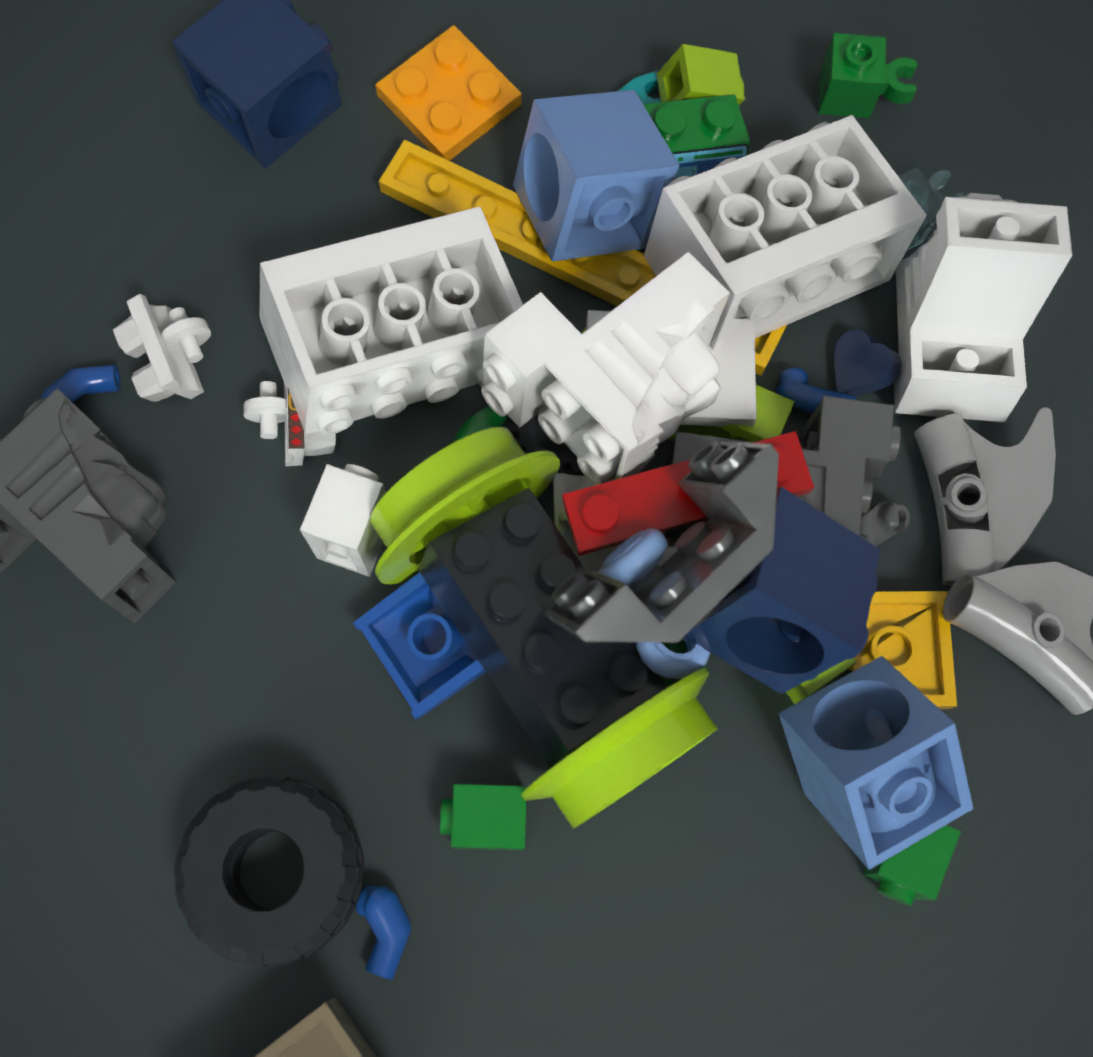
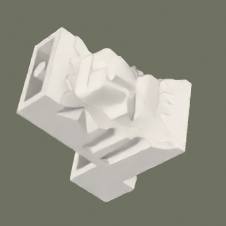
[894,193,1072,422]
[481,252,730,485]

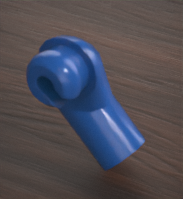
[41,364,121,405]
[775,368,856,414]
[355,885,411,980]

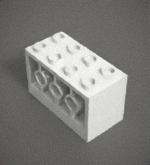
[644,115,927,350]
[259,206,523,435]

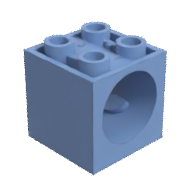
[513,90,680,262]
[779,656,974,870]

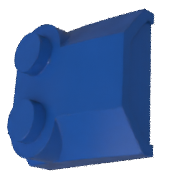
[353,572,486,719]

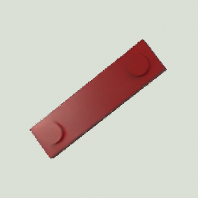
[562,431,815,556]

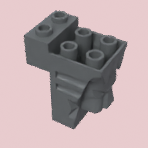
[0,388,176,623]
[665,396,901,541]

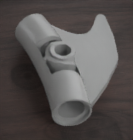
[914,407,1056,587]
[942,562,1093,715]

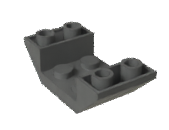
[544,441,779,642]

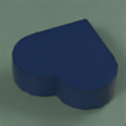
[834,329,901,397]

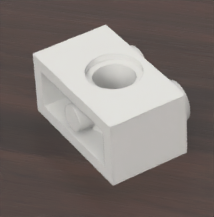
[300,464,386,577]

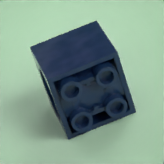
[171,0,342,169]
[684,487,881,694]

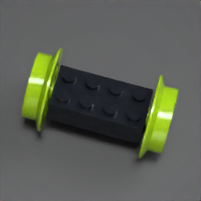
[370,427,718,829]

